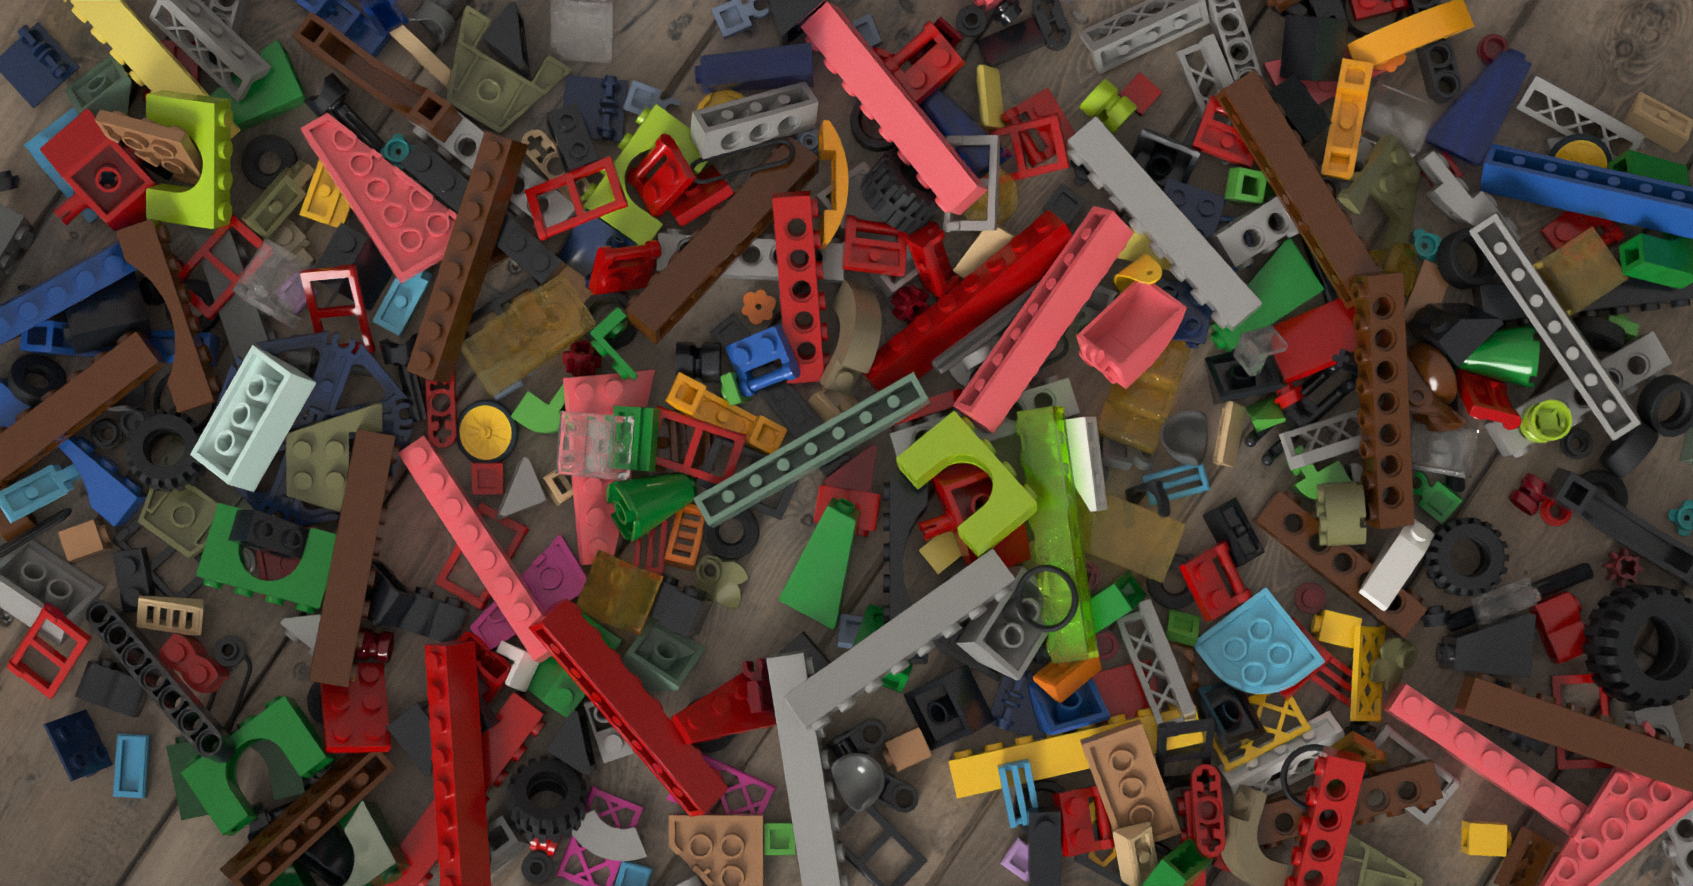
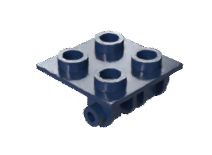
[0,22,80,108]
[563,75,628,142]
[1163,178,1226,244]
[558,209,637,291]
[1155,279,1212,349]
[990,670,1046,740]
[43,709,113,782]

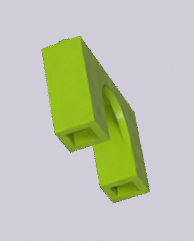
[146,90,233,229]
[582,104,708,245]
[896,411,1038,558]

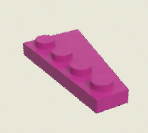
[470,534,594,651]

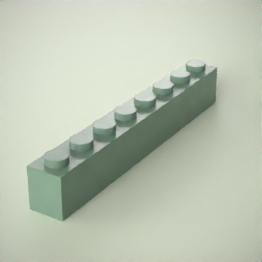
[693,372,931,528]

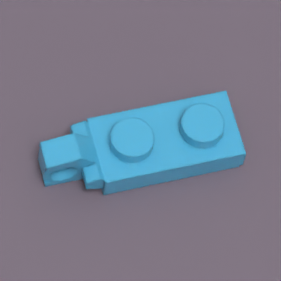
[372,267,433,337]
[0,464,81,523]

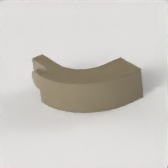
[819,279,882,395]
[1221,784,1289,886]

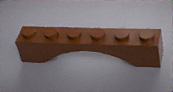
[292,11,463,143]
[116,219,222,413]

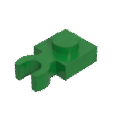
[1413,470,1464,524]

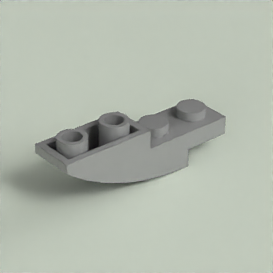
[1415,151,1521,241]

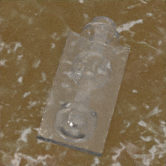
[1470,575,1541,626]

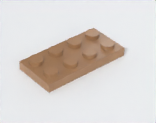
[1080,719,1182,843]

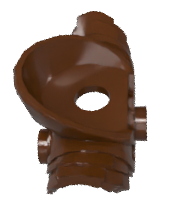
[1406,342,1468,432]

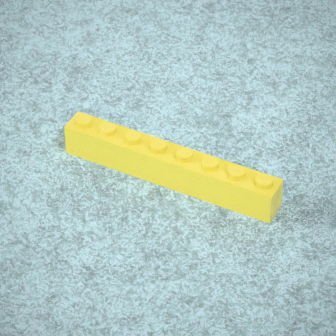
[63,0,241,152]

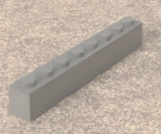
[1067,116,1262,332]
[1469,211,1641,441]
[784,549,1015,732]
[766,649,850,886]

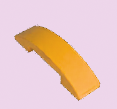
[1346,0,1475,68]
[1321,58,1374,181]
[818,120,849,249]
[665,372,787,455]

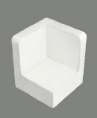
[496,640,539,692]

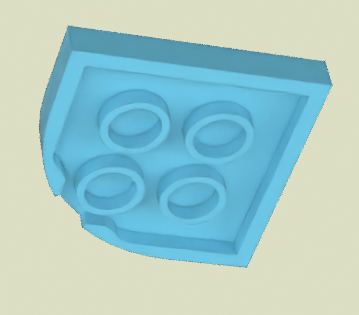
[1193,587,1325,694]

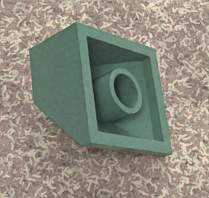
[65,54,132,116]
[622,618,706,692]

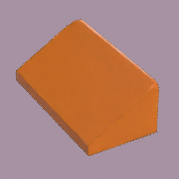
[1032,644,1101,703]

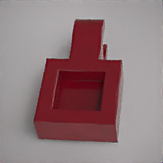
[742,658,775,714]

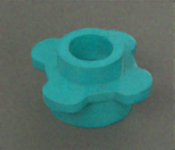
[380,133,415,170]
[1407,228,1442,263]
[1667,500,1693,536]

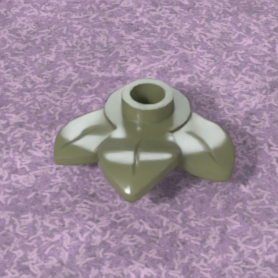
[694,554,749,609]
[1370,637,1418,693]

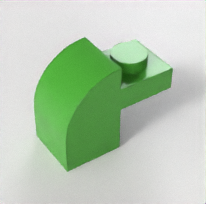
[1224,167,1275,206]
[511,384,567,435]
[1286,445,1351,501]

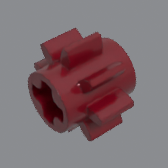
[890,284,930,325]
[563,340,602,377]
[1601,548,1645,587]

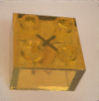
[1534,226,1629,316]
[576,549,664,635]

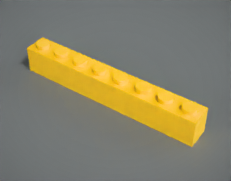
[948,704,1203,799]

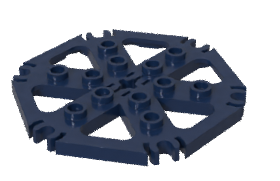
[213,330,413,526]

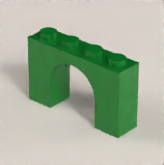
[1608,150,1693,289]
[196,503,336,614]
[181,696,335,836]

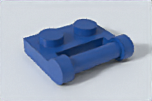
[725,324,800,397]

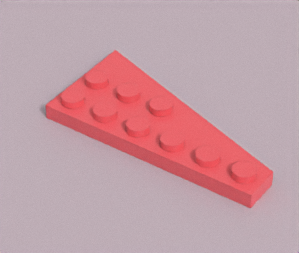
[300,113,457,284]
[563,369,655,565]
[1539,721,1693,886]

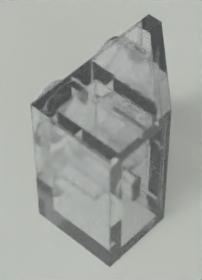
[555,411,634,480]

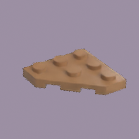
[95,110,203,186]
[669,813,764,886]

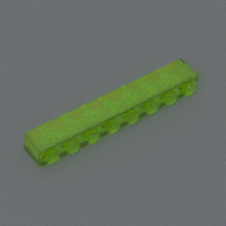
[1015,406,1099,663]

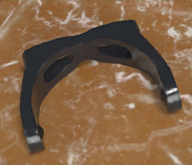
[1123,480,1171,529]

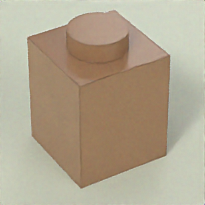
[58,519,113,562]
[881,726,932,771]

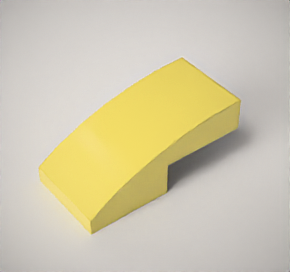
[918,532,962,575]

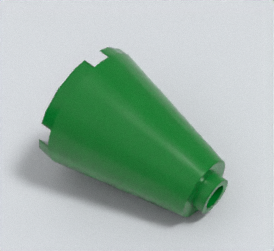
[1455,325,1540,388]
[606,472,697,542]

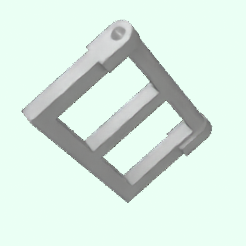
[942,135,1000,232]
[1364,723,1462,825]

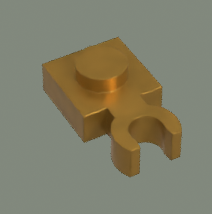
[1330,731,1388,774]

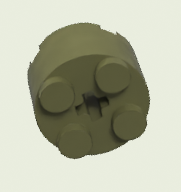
[1316,481,1367,546]

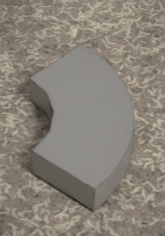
[572,809,648,861]

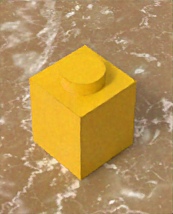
[1310,610,1362,649]
[1461,820,1512,857]

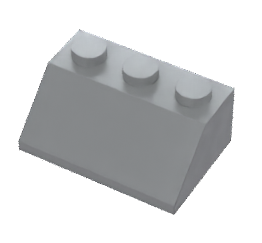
[0,536,105,647]
[956,566,1066,680]

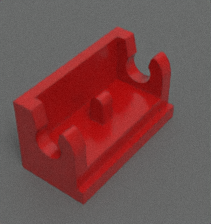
[906,221,961,298]

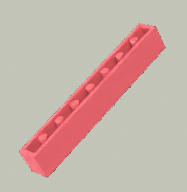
[801,1,987,215]
[953,206,1134,434]
[398,436,552,663]
[1382,683,1588,836]

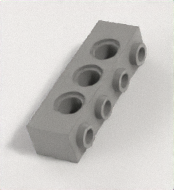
[690,81,819,159]

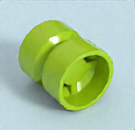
[1079,78,1138,135]
[1520,400,1572,443]

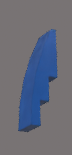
[293,0,392,58]

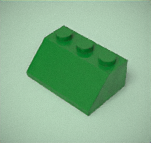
[527,609,625,718]

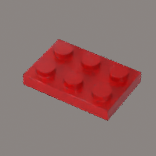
[320,663,391,753]

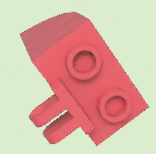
[1076,280,1187,389]

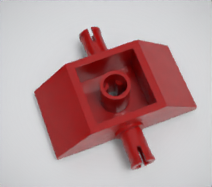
[39,107,159,232]
[919,463,1041,568]

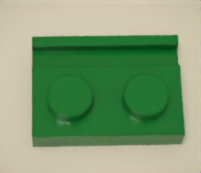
[610,406,660,472]

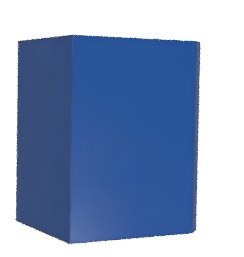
[1029,678,1111,735]

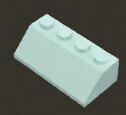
[190,345,316,492]

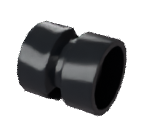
[675,342,721,383]

